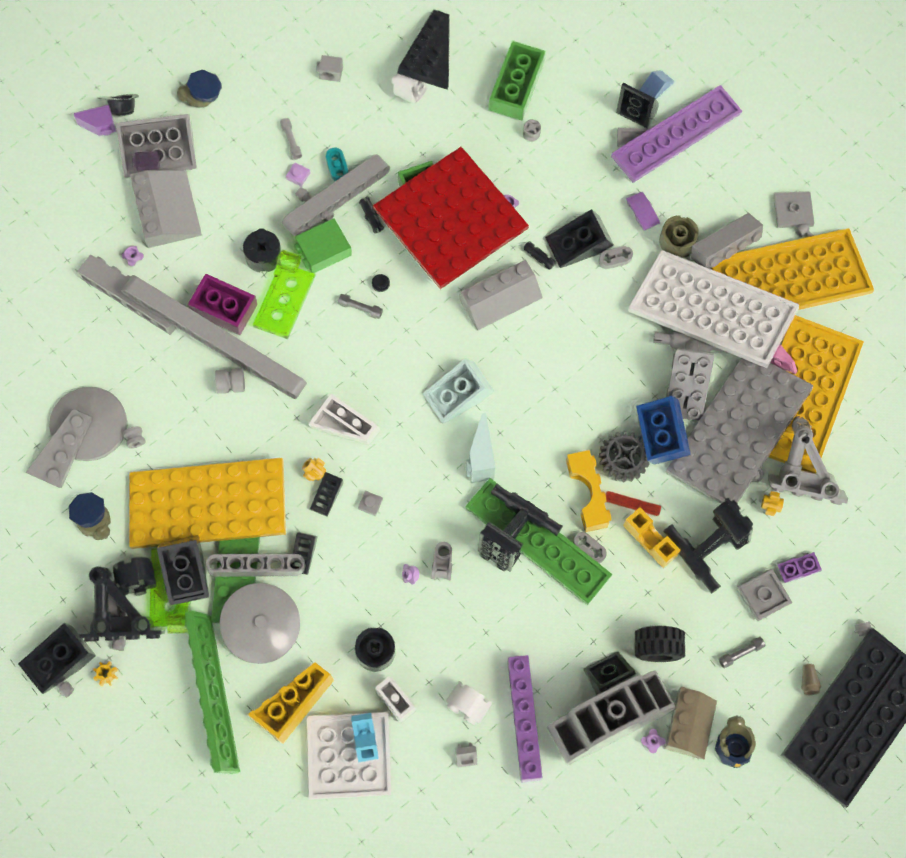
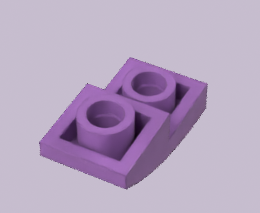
[626,191,660,231]
[777,552,822,583]

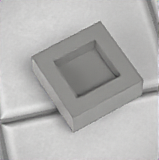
[358,490,383,517]

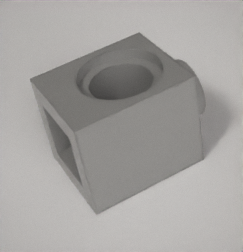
[316,55,343,82]

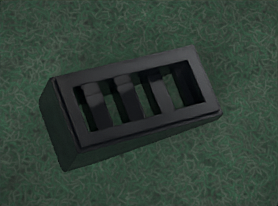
[310,472,344,517]
[290,532,318,575]

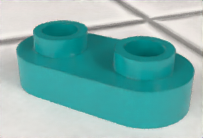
[326,147,349,181]

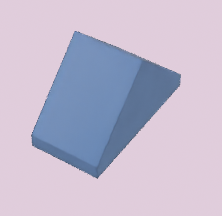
[640,70,675,99]

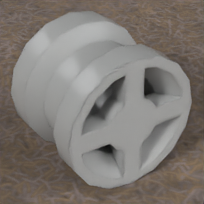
[523,119,541,142]
[123,426,146,449]

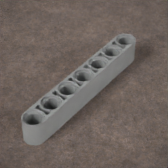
[282,154,390,237]

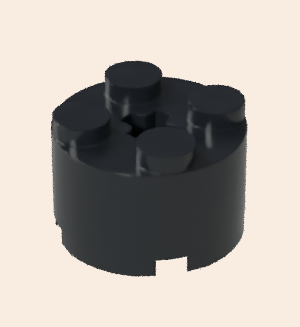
[243,228,282,272]
[112,557,157,596]
[355,628,396,672]

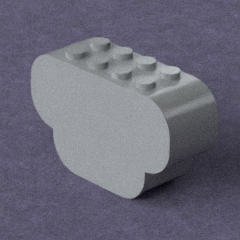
[547,670,676,765]

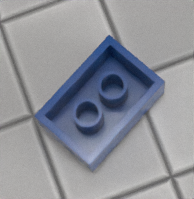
[636,396,691,465]

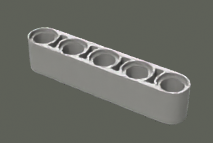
[206,554,305,577]

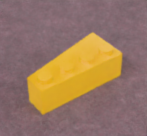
[247,662,334,744]

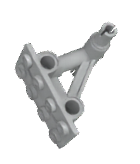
[653,331,728,421]
[768,416,848,505]

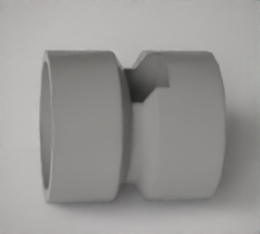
[215,368,245,394]

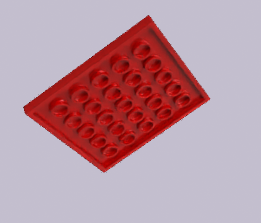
[373,146,529,290]

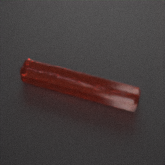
[605,491,661,516]

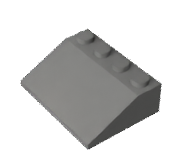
[116,114,197,178]
[130,170,202,248]

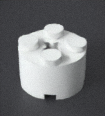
[392,74,428,104]
[446,681,493,725]

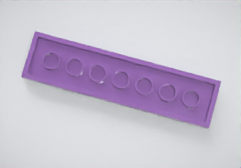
[611,85,743,183]

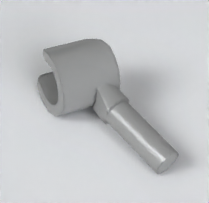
[795,224,815,237]

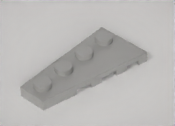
[25,409,93,488]

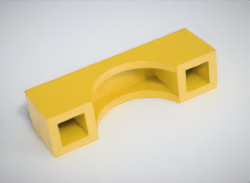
[566,450,611,533]

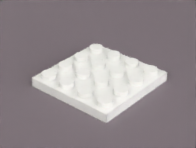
[307,712,392,800]

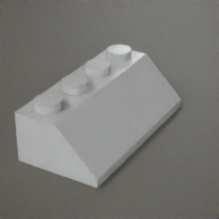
[460,260,543,331]

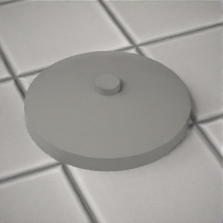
[49,387,128,462]
[220,583,300,664]

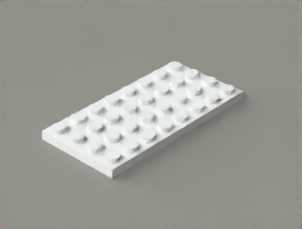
[629,250,799,368]

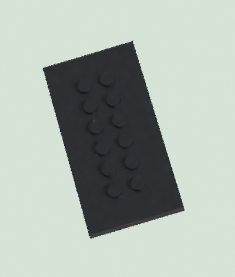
[780,628,906,808]

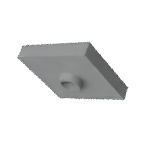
[773,191,815,228]
[737,569,793,622]

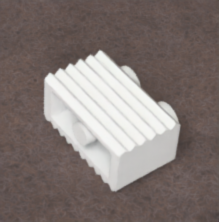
[376,676,416,723]

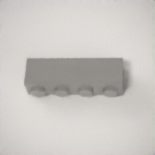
[691,212,763,269]

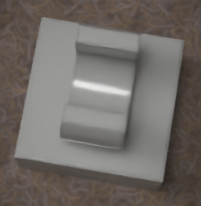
[455,742,478,768]

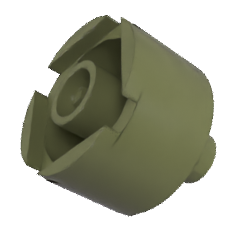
[659,215,699,258]

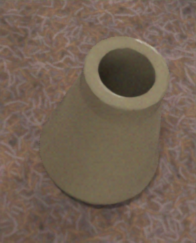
[801,664,821,695]

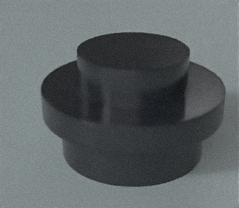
[372,274,390,292]

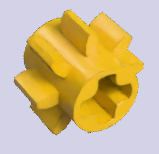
[302,458,326,481]
[761,491,784,516]
[93,661,118,687]

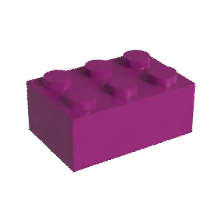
[188,273,258,335]

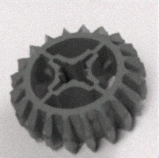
[598,431,650,483]

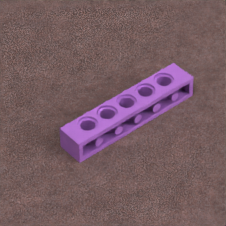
[507,655,543,783]

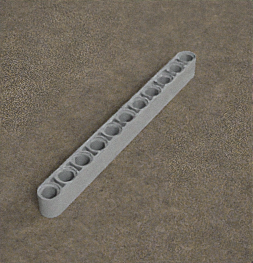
[121,275,307,399]

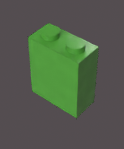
[294,218,352,274]

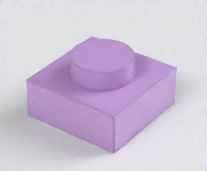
[286,162,311,187]

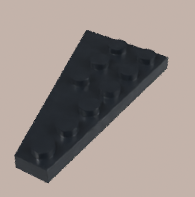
[397,9,450,90]

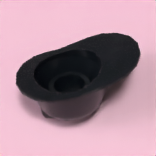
[97,94,139,116]

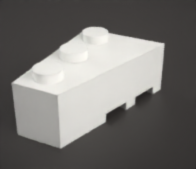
[308,393,380,445]

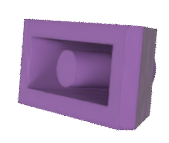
[73,105,117,136]

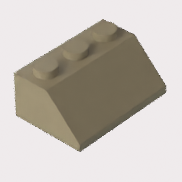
[664,686,717,760]

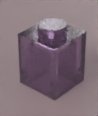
[132,151,160,171]

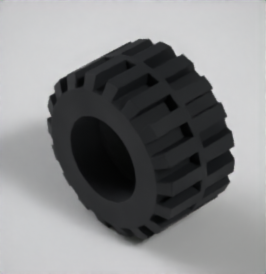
[634,626,686,662]

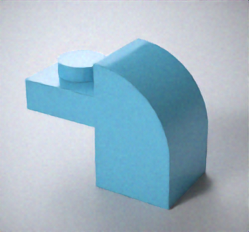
[351,713,379,762]

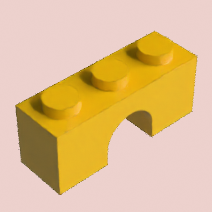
[623,507,681,569]

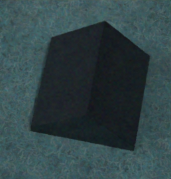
[583,651,636,695]

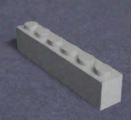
[77,254,177,335]

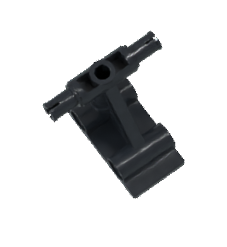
[478,483,563,572]
[663,497,754,594]
[79,566,165,642]

